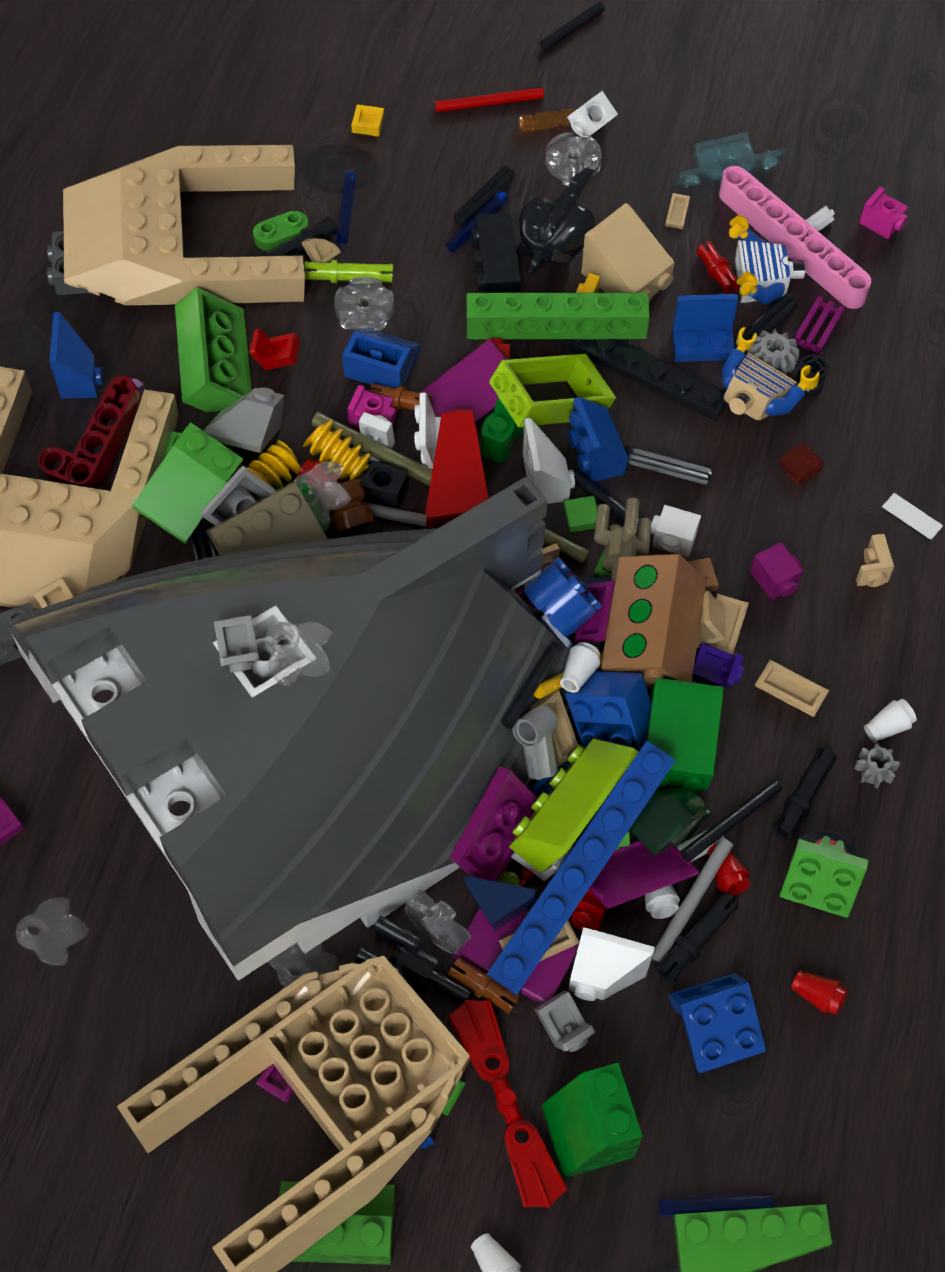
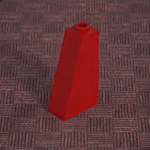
[426,409,488,529]

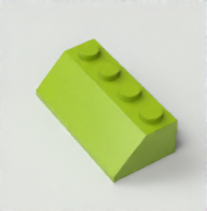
[508,738,638,873]

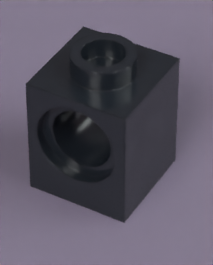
[360,460,409,509]

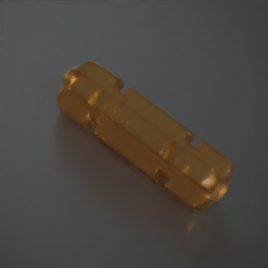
[519,108,573,132]

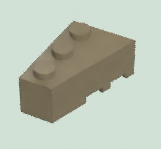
[206,482,327,555]

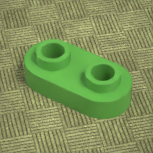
[253,211,309,251]

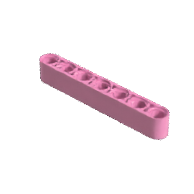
[719,166,871,309]

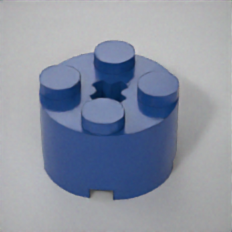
[523,557,603,637]

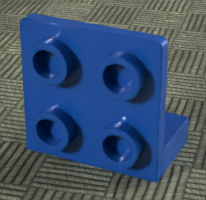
[671,293,738,362]
[668,973,766,1073]

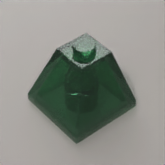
[629,788,711,856]

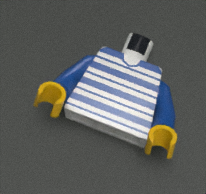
[729,215,805,305]

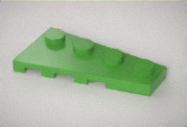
[673,1204,832,1272]

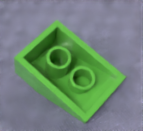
[132,422,243,543]

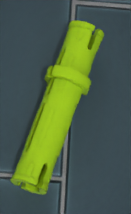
[304,260,393,283]

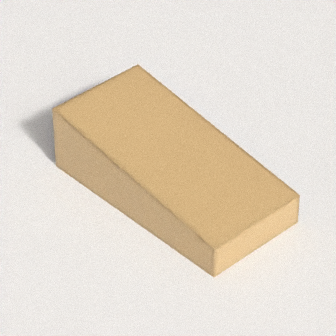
[665,193,690,229]

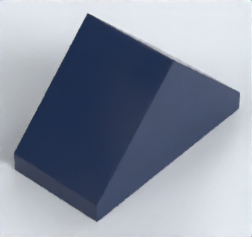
[464,876,539,931]

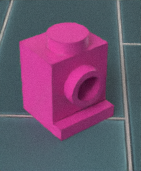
[859,187,909,239]
[348,385,397,429]

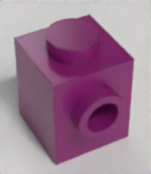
[750,542,803,601]

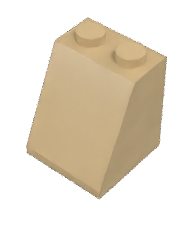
[581,203,675,302]

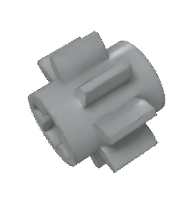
[854,743,900,788]

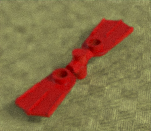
[449,1000,567,1208]

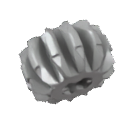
[747,329,799,375]

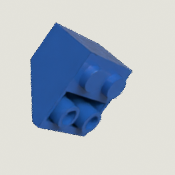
[342,328,422,388]
[567,397,628,482]
[565,671,650,752]

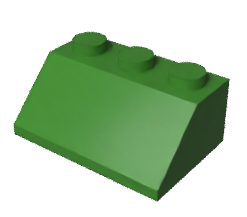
[278,1181,395,1265]

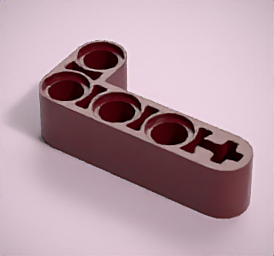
[38,376,142,489]

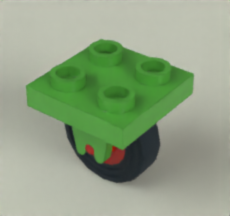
[779,830,868,918]

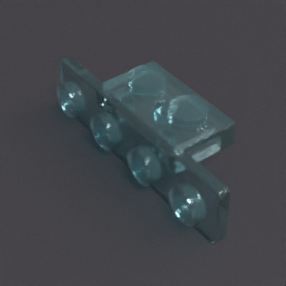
[673,132,787,187]

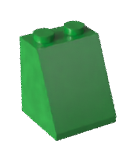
[646,678,724,791]
[541,1063,643,1178]

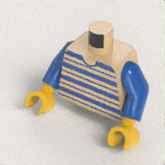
[721,327,819,420]

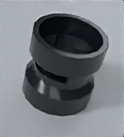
[794,354,829,397]

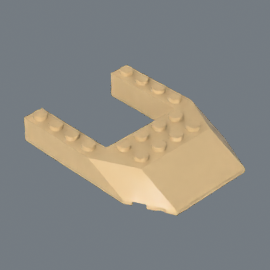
[63,145,305,305]
[0,367,179,611]
[117,956,471,1272]

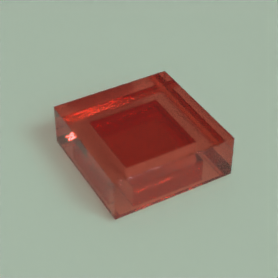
[779,442,824,484]

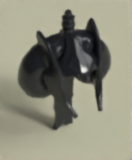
[516,165,595,274]

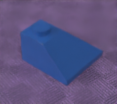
[49,312,103,399]

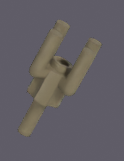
[594,498,652,581]

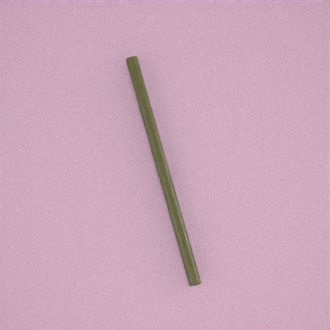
[311,412,590,565]

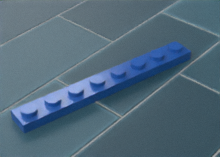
[487,741,676,996]

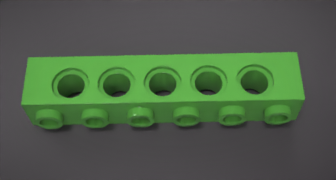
[467,293,649,339]

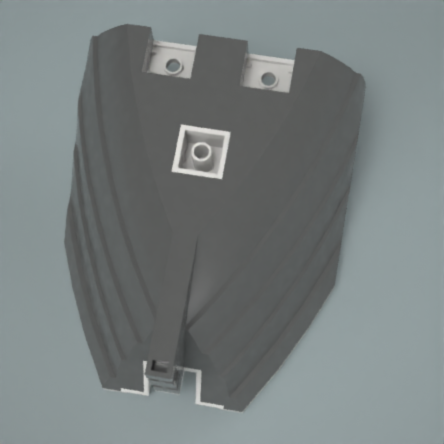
[7,476,569,981]

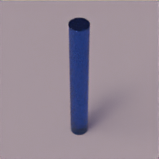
[337,171,357,244]
[446,192,508,253]
[658,1193,774,1216]

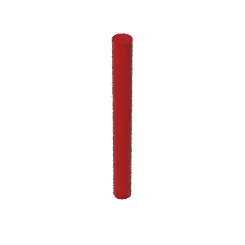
[434,87,544,113]

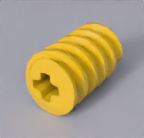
[303,420,371,481]
[247,440,300,489]

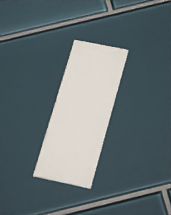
[882,493,943,540]

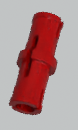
[696,241,741,294]

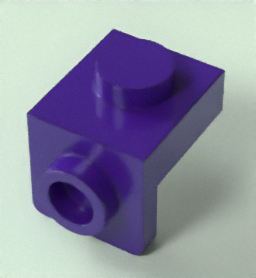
[692,643,744,689]

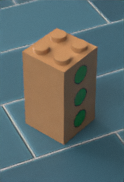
[601,554,707,692]

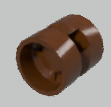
[322,479,375,535]

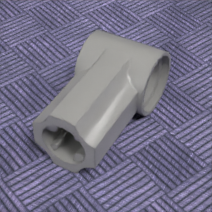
[513,705,557,780]

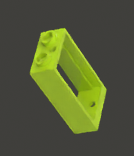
[489,354,616,427]

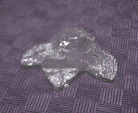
[292,462,351,525]
[265,621,332,687]
[15,897,89,965]
[268,943,337,988]

